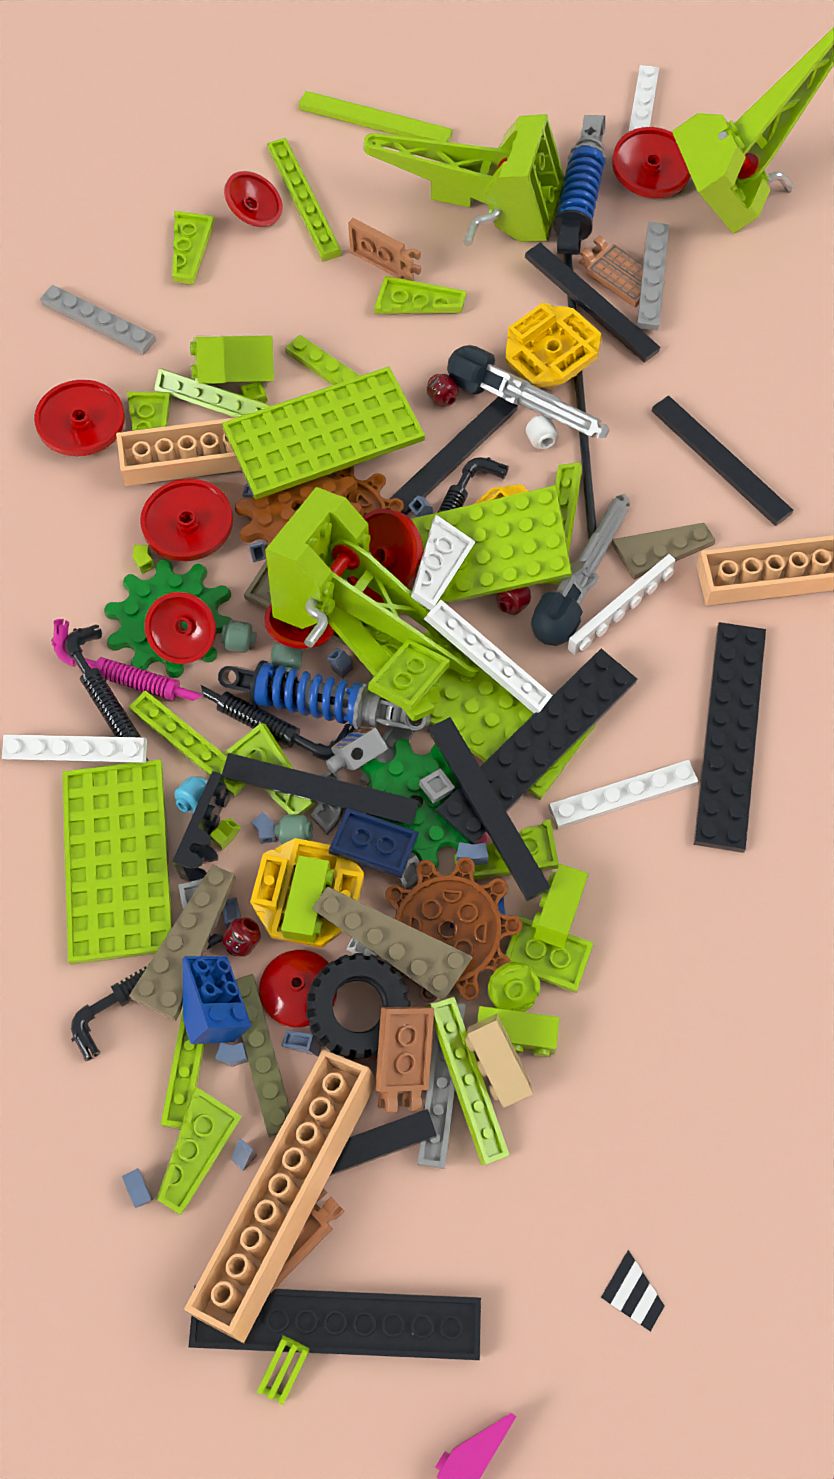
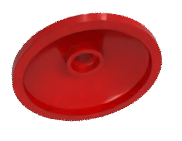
[224,171,283,227]
[145,592,216,664]
[264,604,335,649]
[259,950,338,1028]

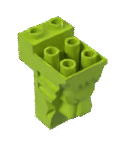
[190,335,274,384]

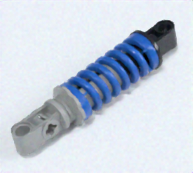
[553,115,606,255]
[218,660,431,730]

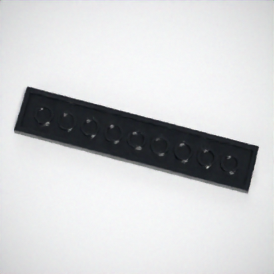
[693,622,766,853]
[436,648,638,844]
[188,1285,481,1361]

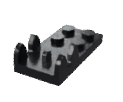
[172,771,230,882]

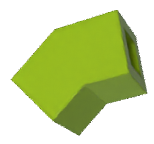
[133,545,155,574]
[210,818,242,850]

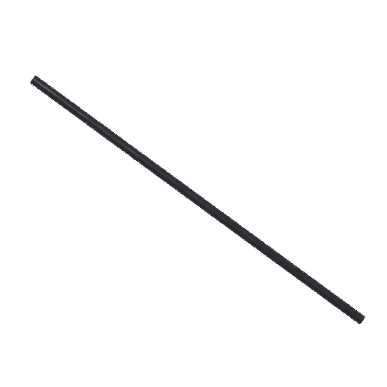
[564,255,597,541]

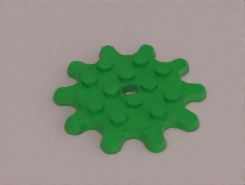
[104,560,233,678]
[360,739,470,869]

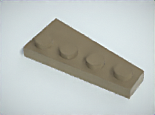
[612,522,716,579]

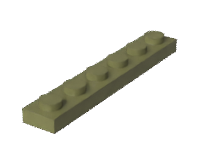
[235,974,290,1137]

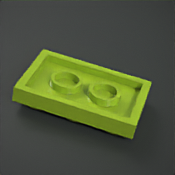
[368,638,450,712]
[505,916,594,993]

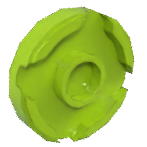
[488,961,541,1012]

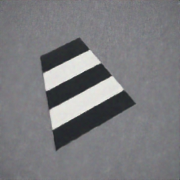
[601,1250,665,1332]

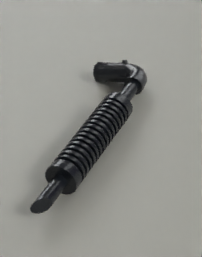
[437,457,509,513]
[65,624,149,761]
[201,685,356,760]
[71,934,223,1061]

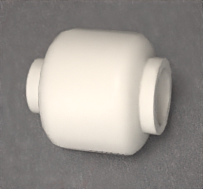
[526,416,558,449]

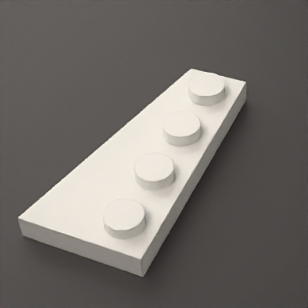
[411,515,475,610]

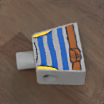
[326,726,388,774]

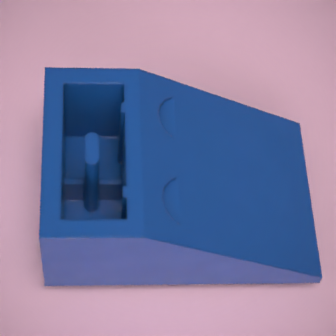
[182,956,251,1044]

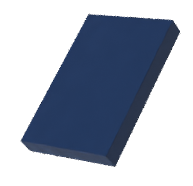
[329,808,419,878]

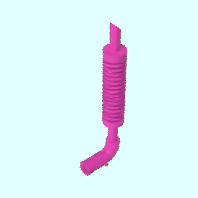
[51,619,203,701]

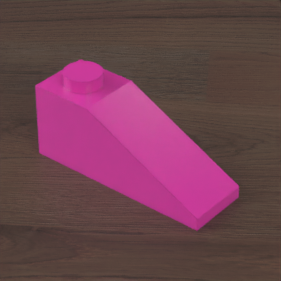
[435,1413,517,1479]

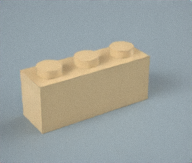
[465,1014,533,1108]

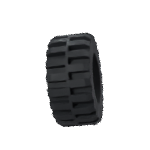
[306,953,411,1059]

